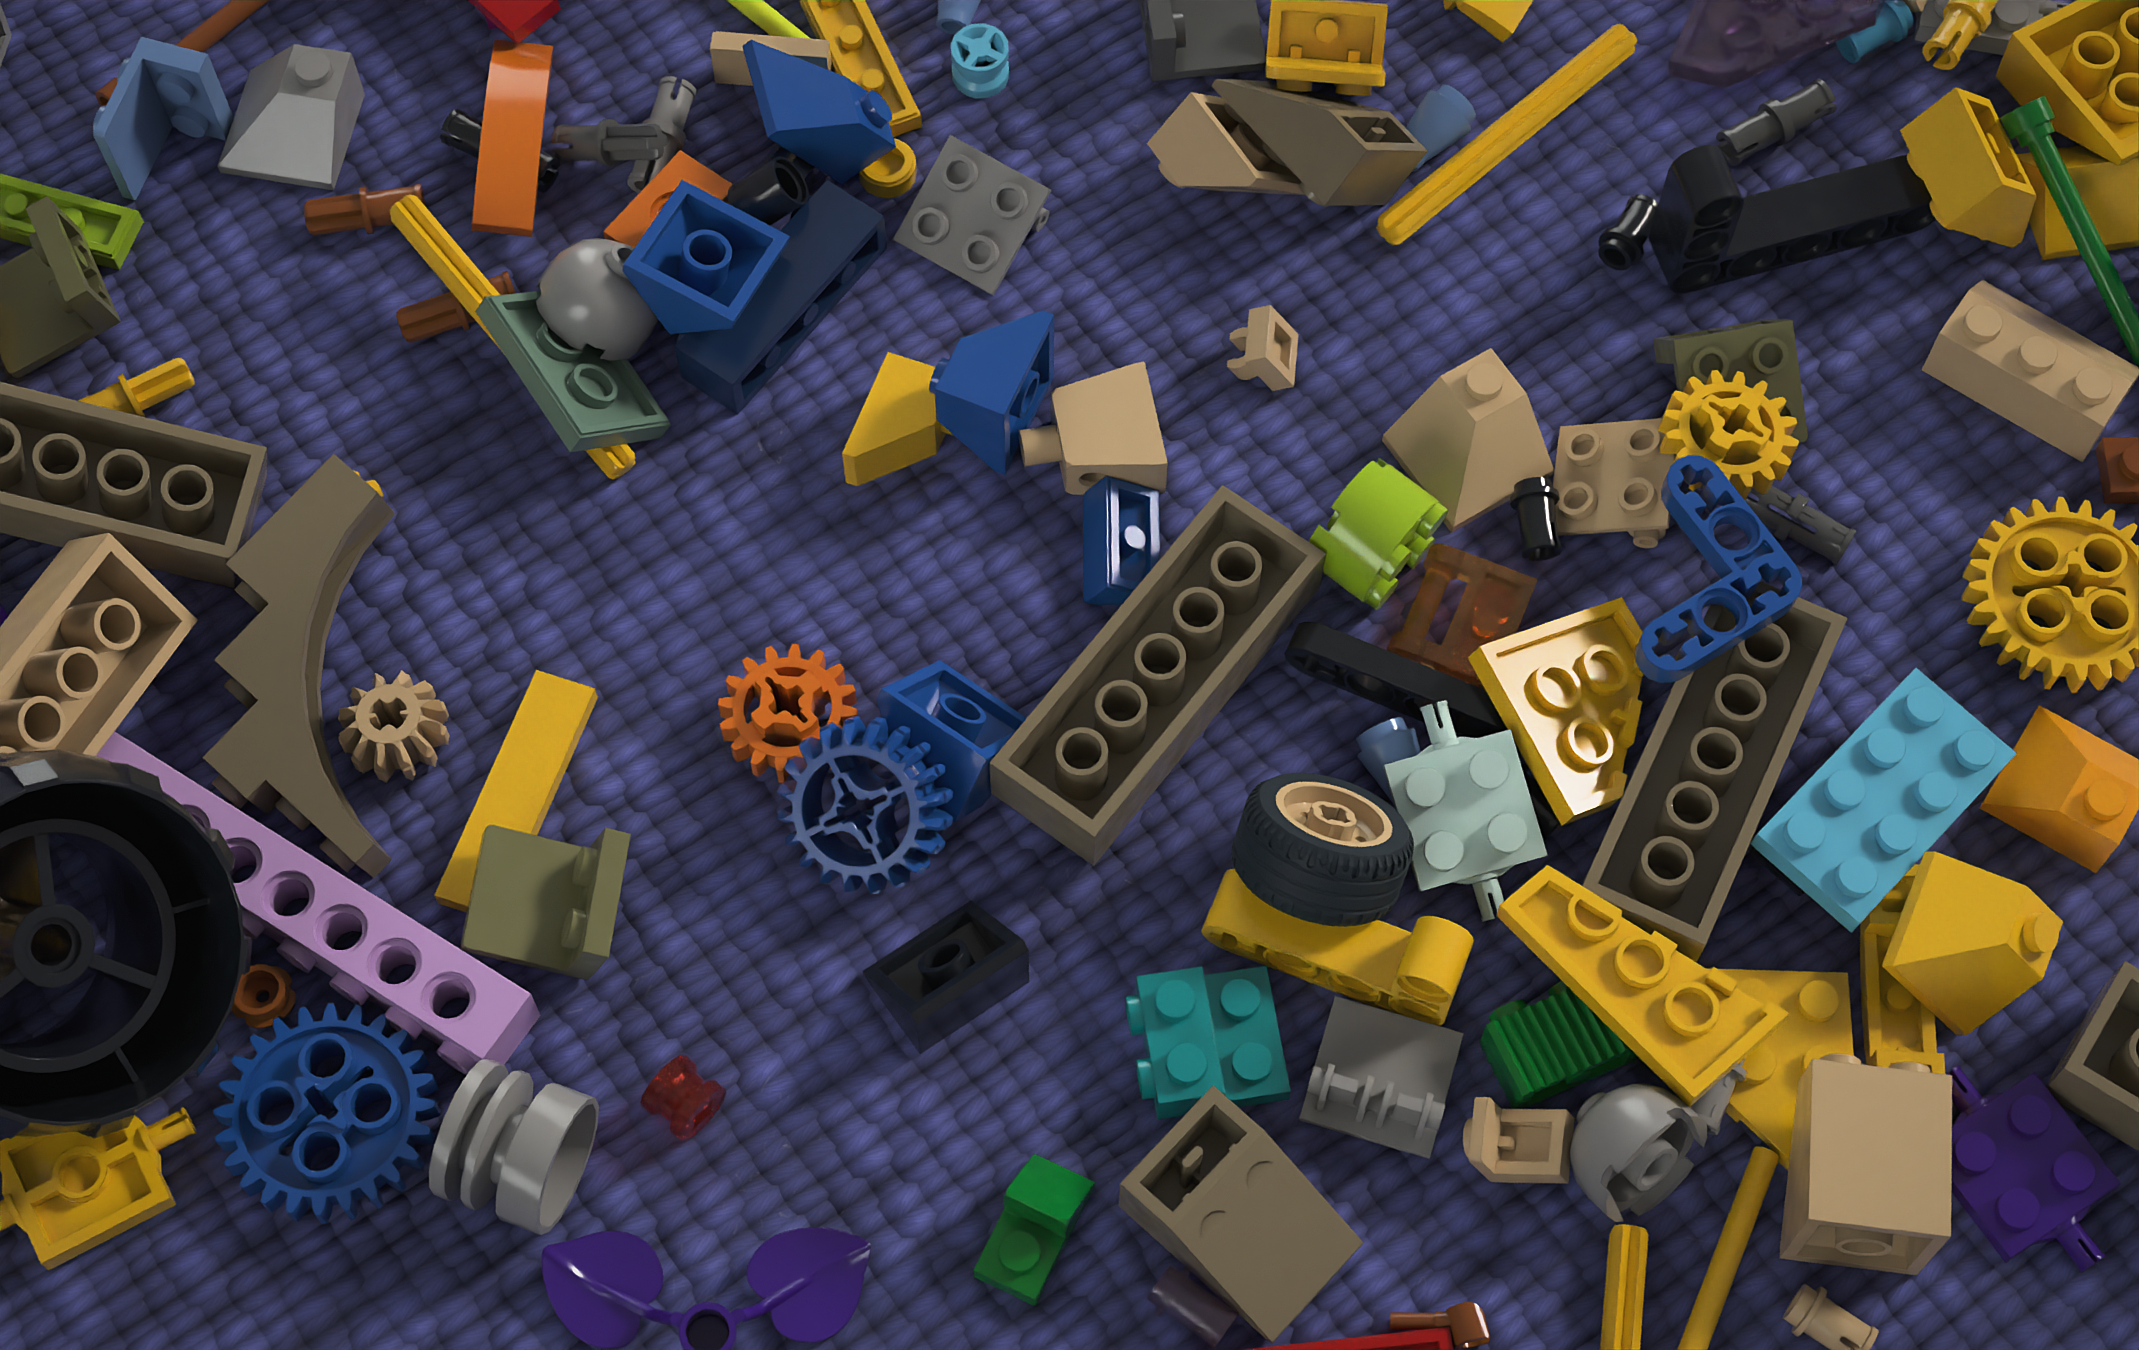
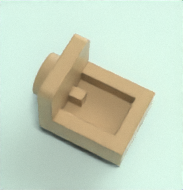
[1463,1097,1575,1184]

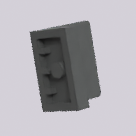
[1138,0,1266,81]

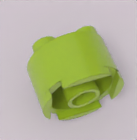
[1308,458,1449,610]

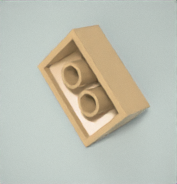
[1922,280,2139,463]

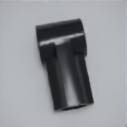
[727,144,819,225]

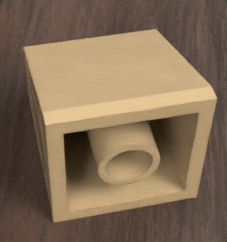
[1780,1054,1952,1275]

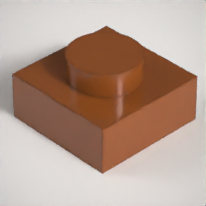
[2095,437,2139,503]

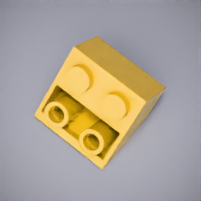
[1900,87,2037,248]

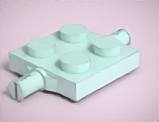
[1383,700,1548,922]

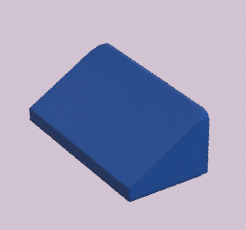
[1083,476,1160,605]

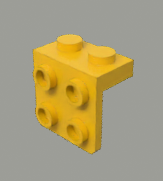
[1265,0,1388,96]

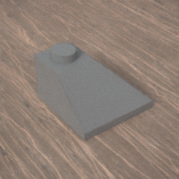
[217,44,365,191]

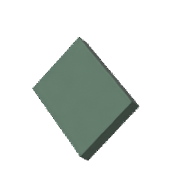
[476,291,671,452]

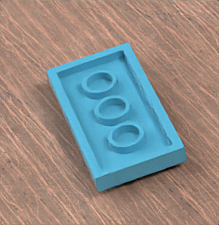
[1750,668,2017,933]

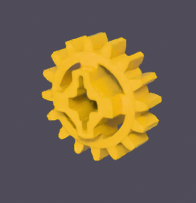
[1658,370,1799,500]

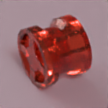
[640,1055,727,1141]

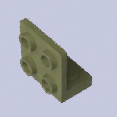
[0,196,121,379]
[1653,319,1808,443]
[460,825,631,980]

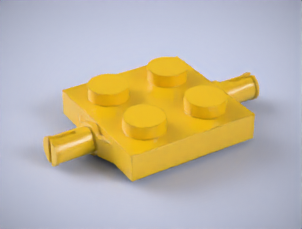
[0,1107,197,1271]

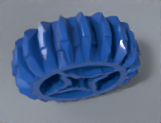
[776,716,954,894]

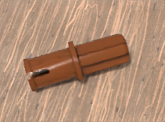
[304,183,426,235]
[396,271,516,343]

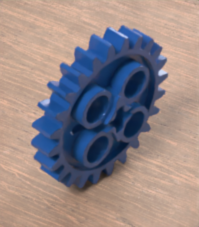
[213,1003,441,1224]

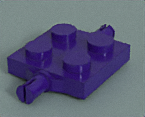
[1945,1066,2121,1273]

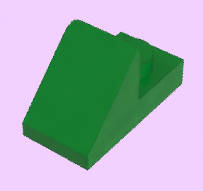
[973,1154,1095,1307]

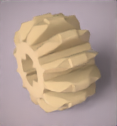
[338,670,450,783]

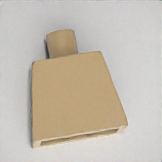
[1019,362,1168,495]

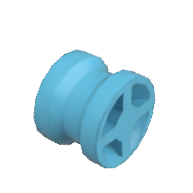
[951,23,1009,99]

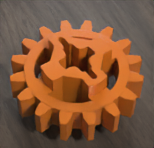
[718,644,858,783]

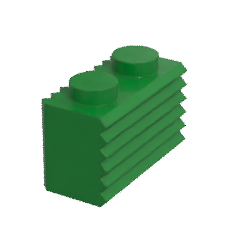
[1479,981,1637,1109]

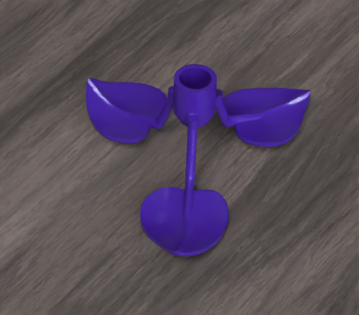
[542,1227,871,1350]

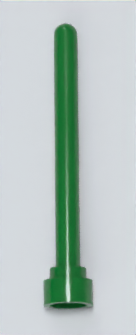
[2000,96,2139,367]

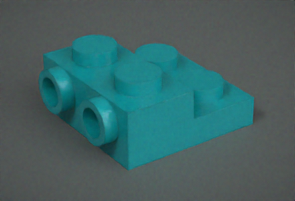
[1125,966,1291,1120]

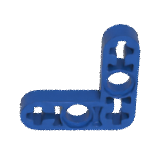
[1635,455,1802,683]

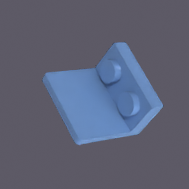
[93,37,234,200]

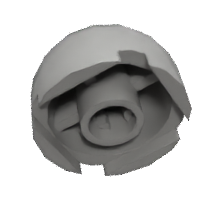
[536,238,658,361]
[1570,1083,1707,1222]

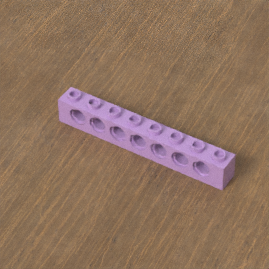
[96,731,541,1075]

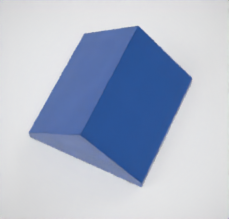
[622,180,790,334]

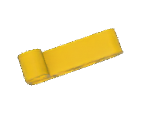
[1201,869,1474,1026]

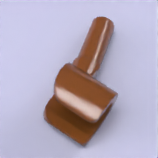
[1390,1302,1490,1350]

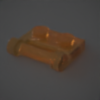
[1386,544,1538,689]

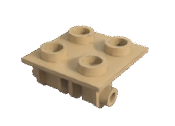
[1552,418,1676,548]

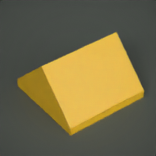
[2016,145,2139,260]

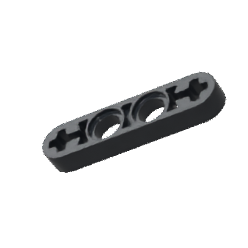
[1284,622,1517,746]

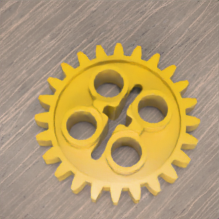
[1961,497,2139,693]

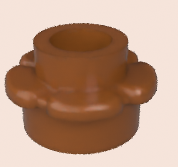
[231,964,296,1029]

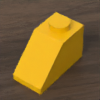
[842,352,953,486]

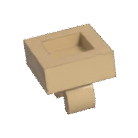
[1227,305,1299,391]

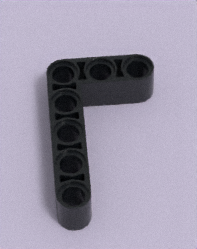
[1648,145,1936,294]

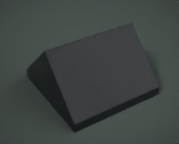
[862,900,1029,1054]

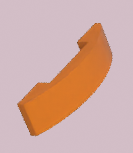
[472,39,553,237]

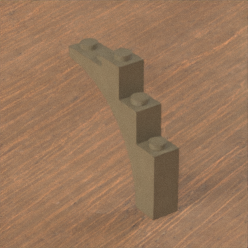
[202,454,395,878]

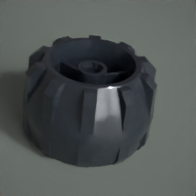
[0,750,253,1139]

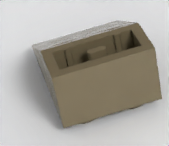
[1211,79,1427,207]
[1119,1086,1363,1344]

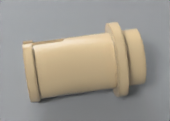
[1783,1284,1879,1350]

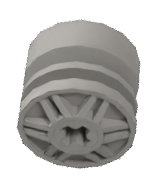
[429,1059,599,1235]

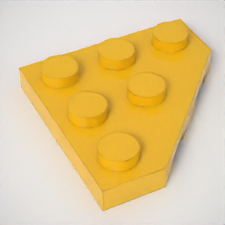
[1468,597,1644,826]
[1706,968,1854,1171]

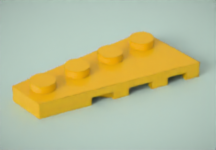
[1496,865,1789,1107]

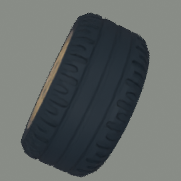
[1232,773,1414,927]

